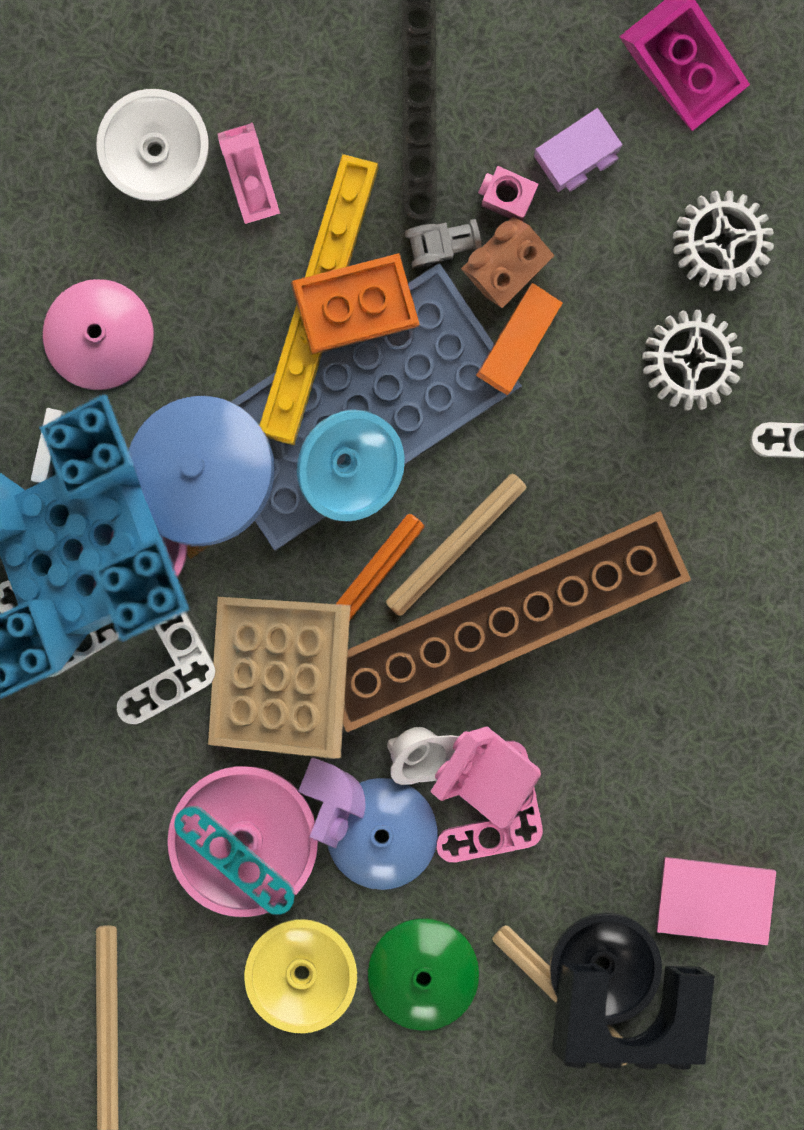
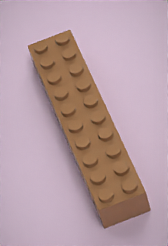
[343,511,691,732]

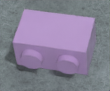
[534,108,622,192]

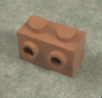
[461,216,554,308]

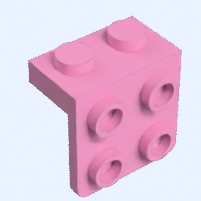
[430,727,541,829]

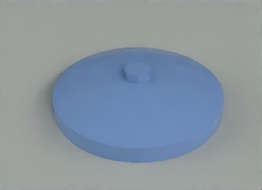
[128,396,275,546]

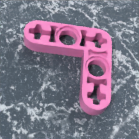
[436,741,543,862]

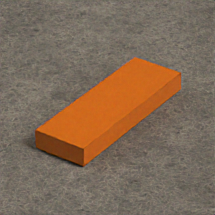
[476,283,563,395]

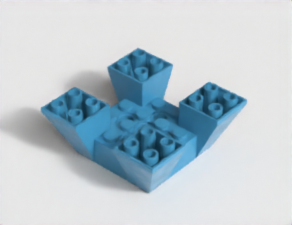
[0,395,189,699]

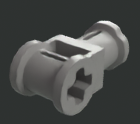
[404,219,482,269]

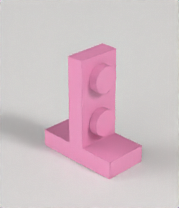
[218,123,280,224]

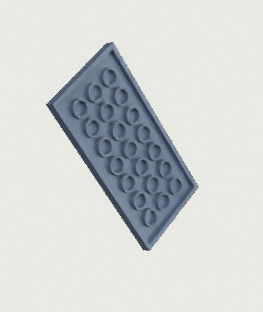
[231,263,522,551]

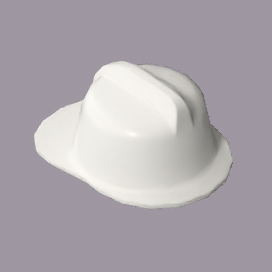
[387,727,459,785]

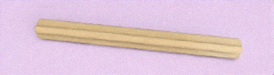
[96,925,118,1130]

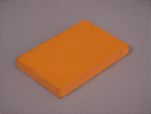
[291,253,420,355]

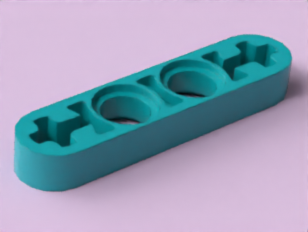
[174,805,295,915]

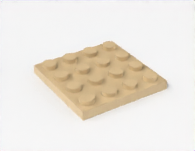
[208,597,350,758]

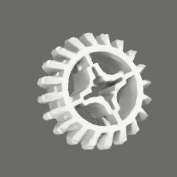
[673,191,774,291]
[642,310,743,411]

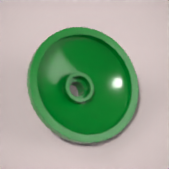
[368,918,479,1030]

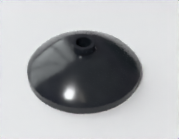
[550,913,662,1025]

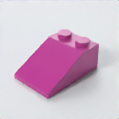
[619,0,750,131]

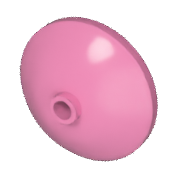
[43,279,154,390]

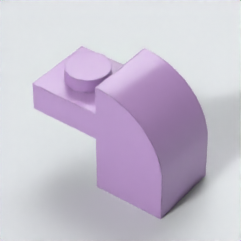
[298,757,365,848]

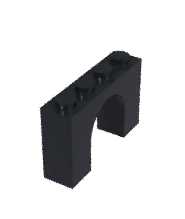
[552,963,715,1070]

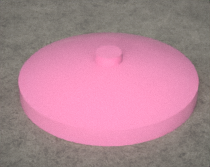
[168,766,318,917]

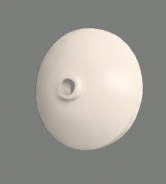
[96,89,209,201]

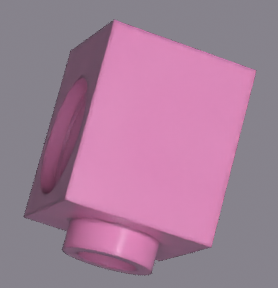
[478,166,538,222]

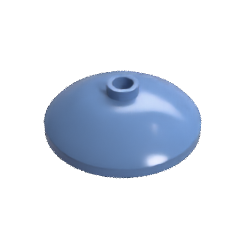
[328,778,437,890]

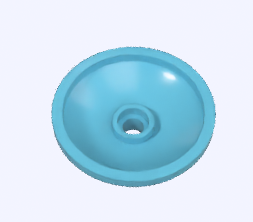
[297,410,405,521]

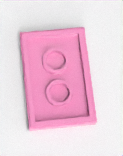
[656,857,776,945]

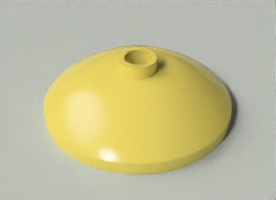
[244,919,357,1033]

